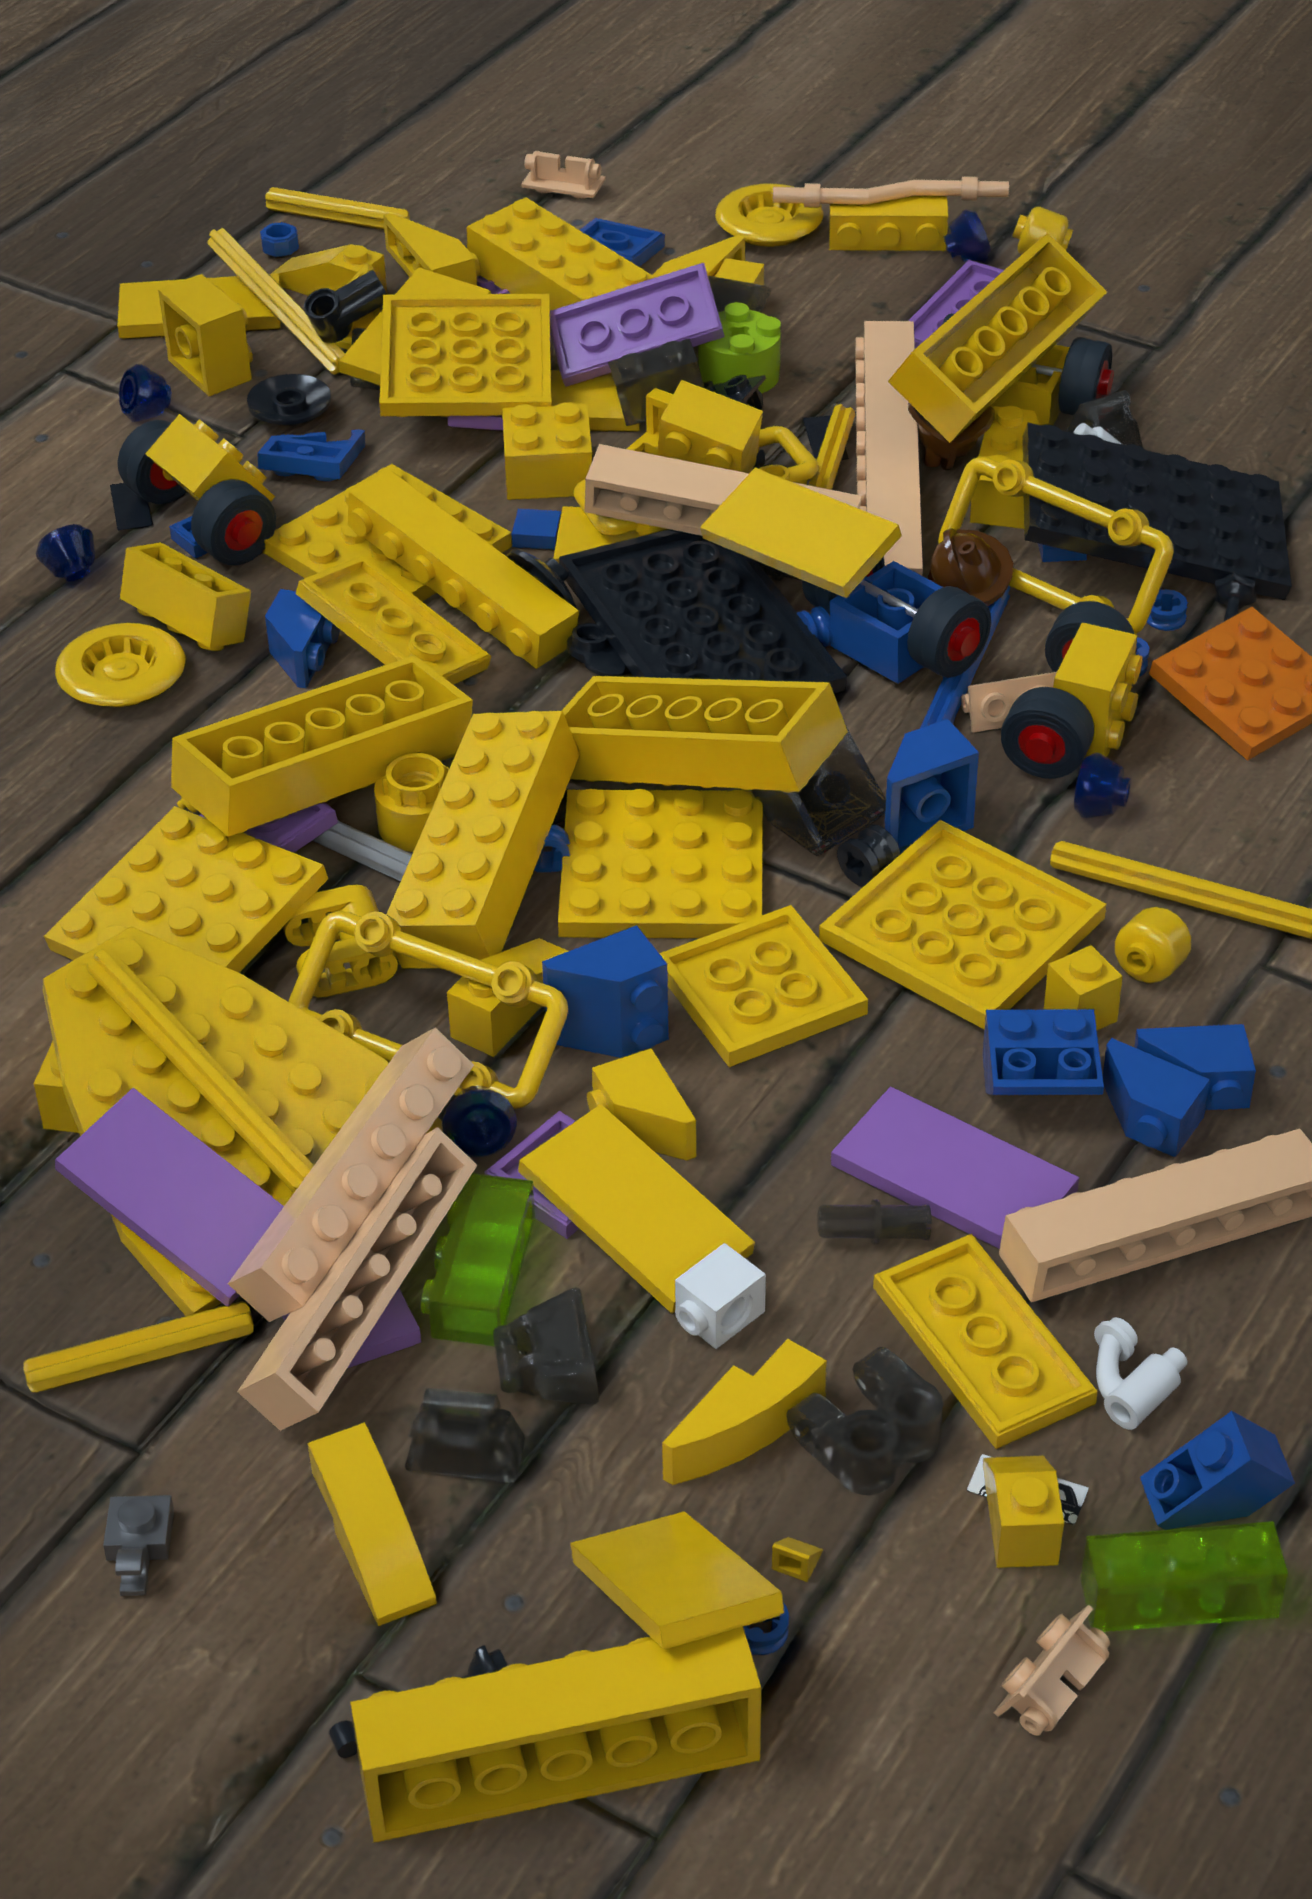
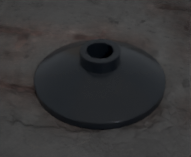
[247,374,331,425]
[507,549,577,609]

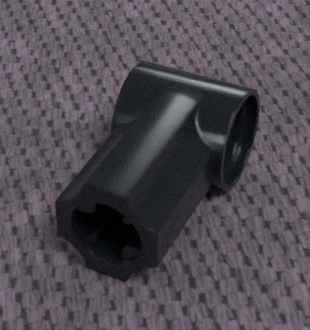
[304,270,387,343]

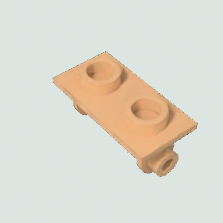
[521,151,606,199]
[961,672,1057,732]
[994,1605,1110,1736]

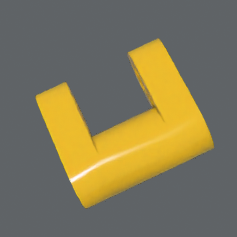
[283,885,398,997]

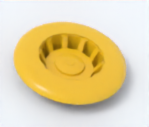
[715,183,823,247]
[55,623,185,707]

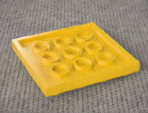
[379,294,551,417]
[263,464,512,602]
[558,789,763,938]
[44,806,328,973]
[819,820,1106,1029]

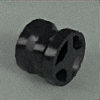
[837,824,900,887]

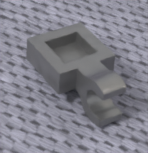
[103,1495,174,1596]

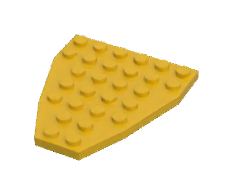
[42,926,454,1316]

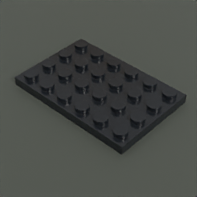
[1022,423,1292,600]
[559,529,847,694]

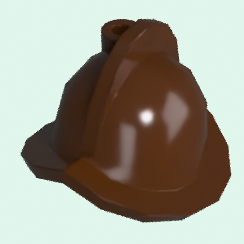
[908,403,995,470]
[928,528,1013,606]

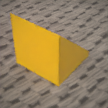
[772,1537,824,1582]

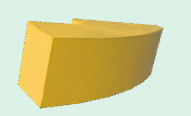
[662,1338,827,1485]
[308,1422,437,1626]

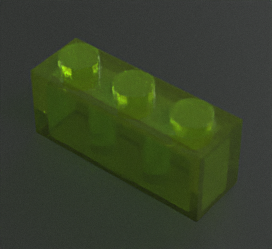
[421,1173,535,1347]
[1081,1521,1288,1632]

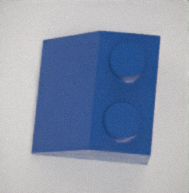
[885,719,979,854]
[542,925,669,1058]

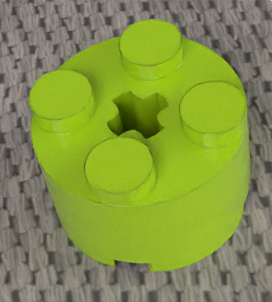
[698,302,781,393]

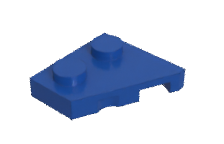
[257,429,365,481]

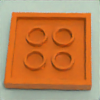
[1149,607,1312,761]

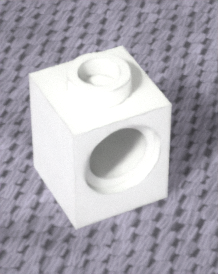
[675,1243,766,1349]

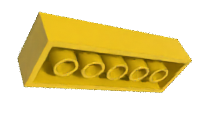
[467,197,656,372]
[888,232,1107,443]
[171,655,473,837]
[562,676,848,793]
[386,711,580,968]
[350,1627,761,1843]

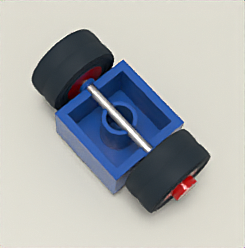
[802,557,991,684]

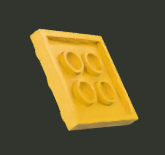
[659,905,868,1067]

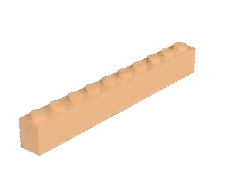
[855,321,923,576]

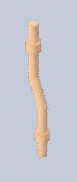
[773,176,1009,208]

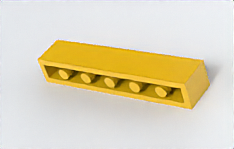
[348,468,579,669]

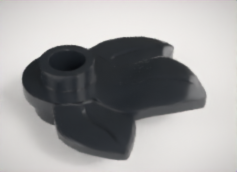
[567,623,631,677]

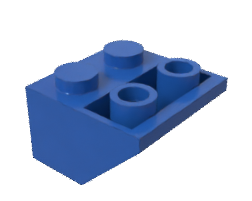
[982,1009,1104,1095]

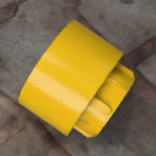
[374,753,449,852]

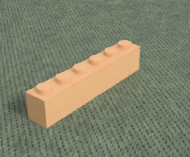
[584,444,861,536]
[228,1027,474,1322]
[237,1128,477,1431]
[999,1129,1312,1303]

